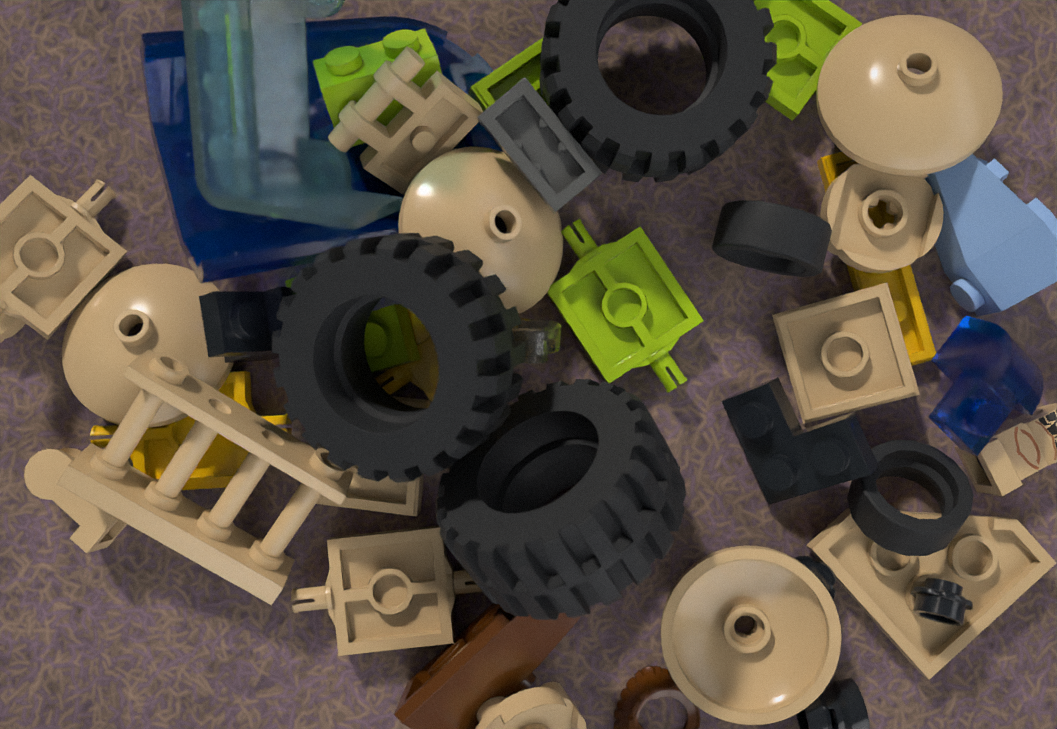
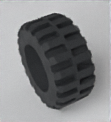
[539,0,777,183]
[272,233,526,483]
[436,379,686,620]

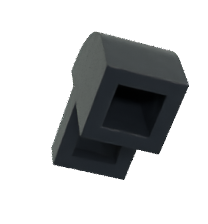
[199,286,296,363]

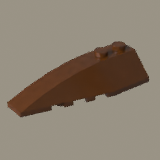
[394,603,581,729]

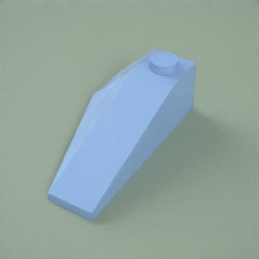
[925,154,1057,316]

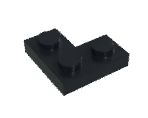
[721,377,879,505]

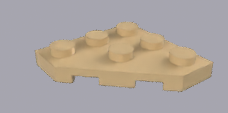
[806,508,1056,680]

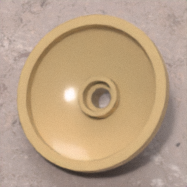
[816,15,1003,176]
[398,147,563,314]
[62,264,234,428]
[660,546,842,725]

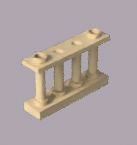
[57,349,354,605]

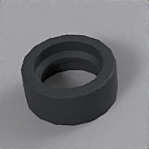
[712,200,832,277]
[847,440,974,556]

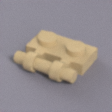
[328,47,483,195]

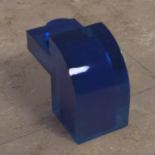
[928,316,1044,456]

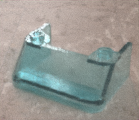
[181,0,403,230]

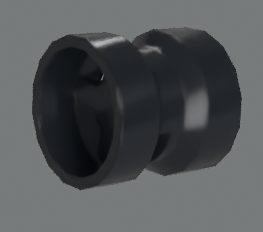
[796,678,870,729]

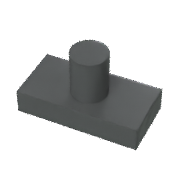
[478,77,602,213]

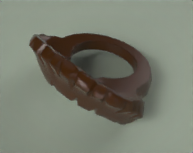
[613,665,701,729]

